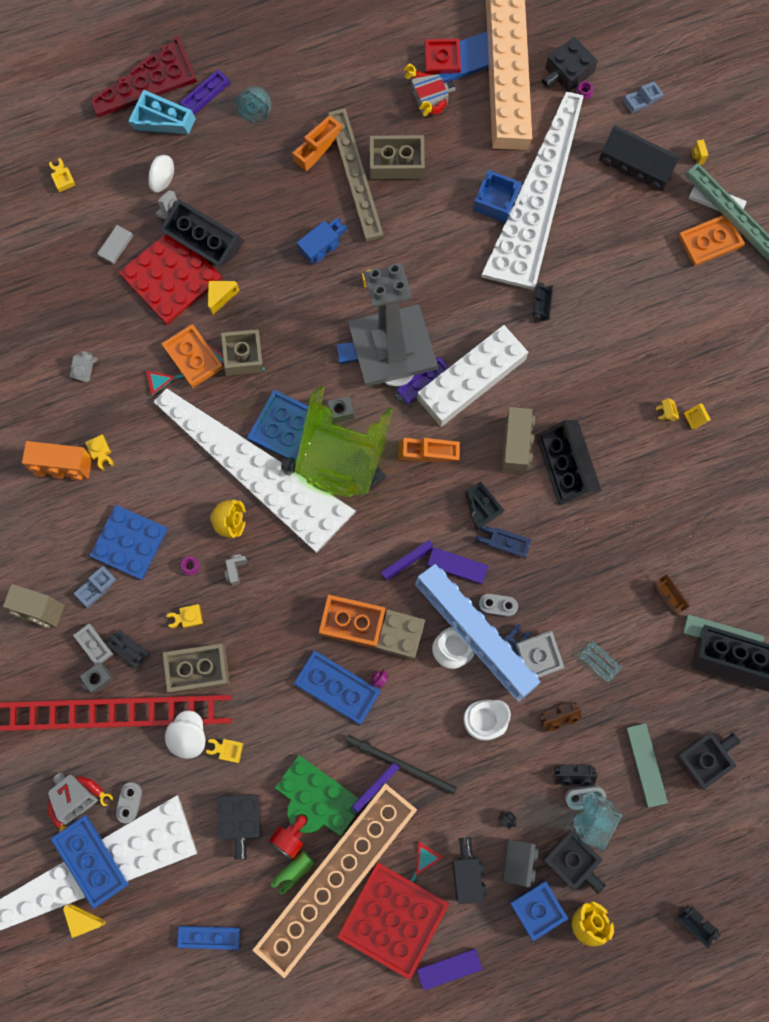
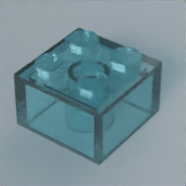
[573,791,622,852]

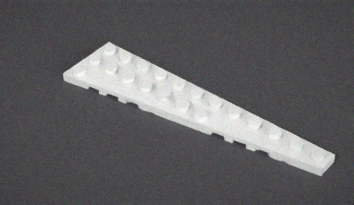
[481,92,583,290]
[154,389,356,553]
[0,795,198,930]

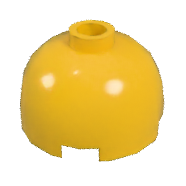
[210,500,246,538]
[571,902,614,947]

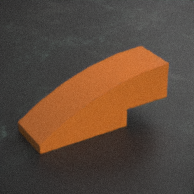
[292,115,342,171]
[398,438,460,462]

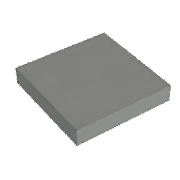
[515,630,565,678]

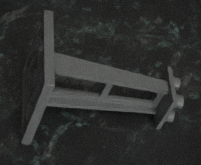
[348,264,438,387]

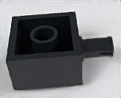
[541,36,598,92]
[674,732,741,790]
[217,795,262,860]
[542,829,606,895]
[452,837,487,904]

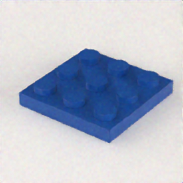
[247,390,324,464]
[90,505,168,581]

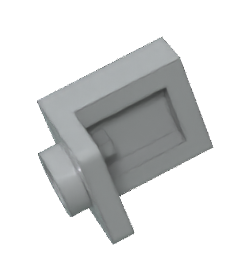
[156,190,177,219]
[69,351,97,382]
[224,554,247,586]

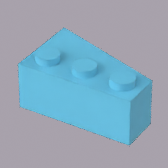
[128,90,196,134]

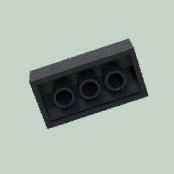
[599,125,680,192]
[160,199,244,268]
[536,420,602,505]
[692,624,769,692]

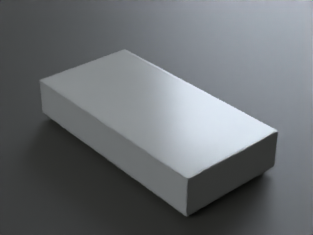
[97,225,133,265]

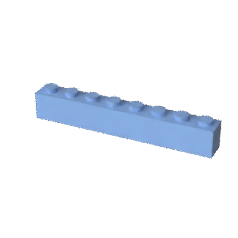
[415,564,540,702]

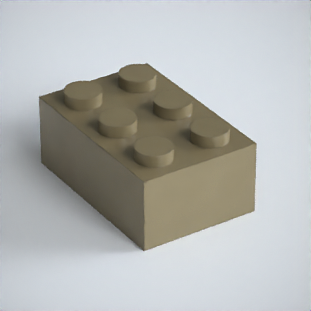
[370,135,425,179]
[502,407,535,474]
[3,584,65,628]
[163,644,230,694]

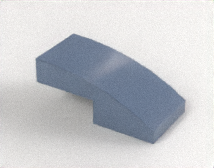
[622,81,664,114]
[73,566,116,609]

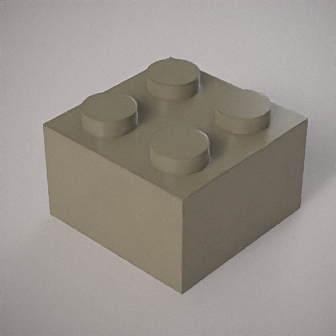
[221,329,263,376]
[377,609,425,661]

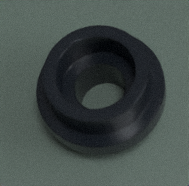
[281,457,297,476]
[498,810,517,829]

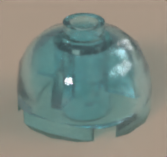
[235,85,272,123]

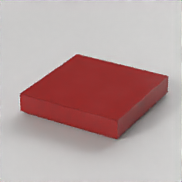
[424,38,461,74]

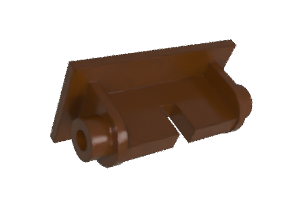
[653,574,690,616]
[539,702,581,732]

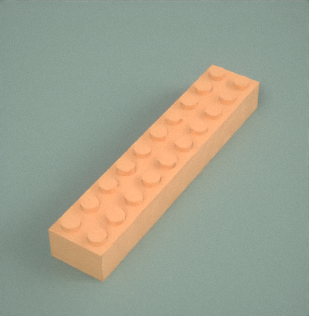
[486,0,532,150]
[253,783,417,979]

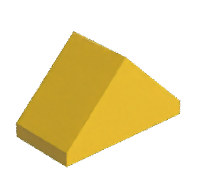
[208,281,240,315]
[63,904,106,938]

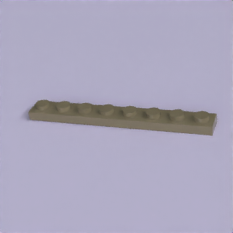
[328,108,383,242]

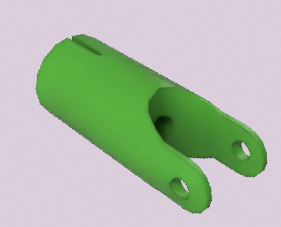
[271,850,315,895]

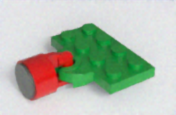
[269,755,359,859]

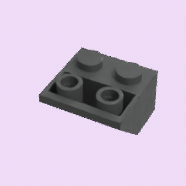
[502,839,538,887]

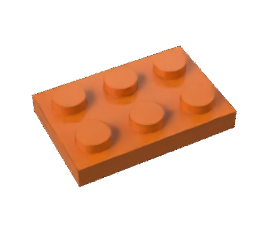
[678,215,745,267]
[161,324,224,388]

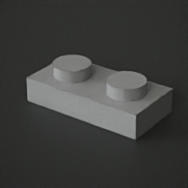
[73,623,114,665]

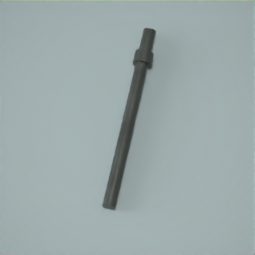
[345,735,457,795]

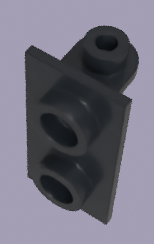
[532,282,553,323]
[106,630,149,669]
[555,764,597,786]
[676,905,721,949]

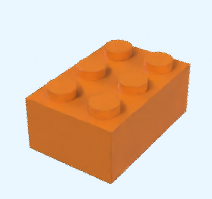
[22,441,92,481]
[319,595,386,649]

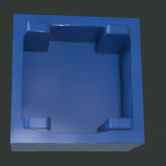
[473,170,522,223]
[508,880,568,941]

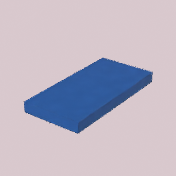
[438,32,489,83]
[293,650,381,725]
[50,815,129,909]

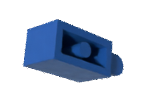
[297,218,347,265]

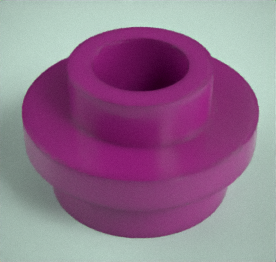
[576,81,594,99]
[180,556,200,576]
[371,669,389,689]

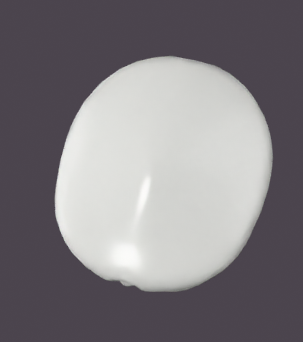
[148,155,174,193]
[432,627,475,669]
[463,700,511,741]
[165,711,205,759]

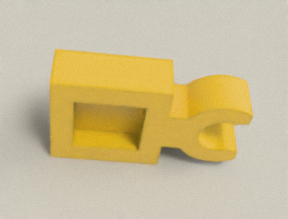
[49,158,75,192]
[85,434,114,471]
[167,604,203,628]
[206,739,244,763]

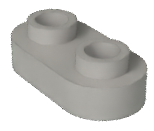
[479,594,518,617]
[116,782,142,823]
[565,785,606,810]

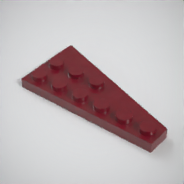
[91,35,197,118]

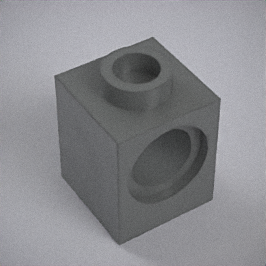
[325,396,355,424]
[80,662,115,694]

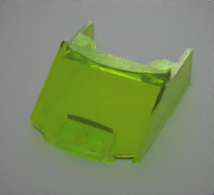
[295,386,393,497]

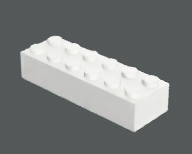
[417,325,528,427]

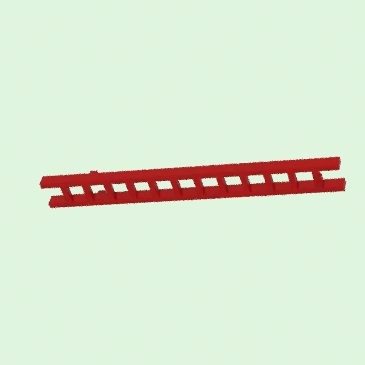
[0,695,232,731]

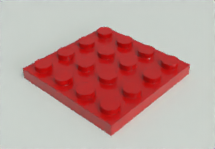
[119,234,222,325]
[337,862,449,980]

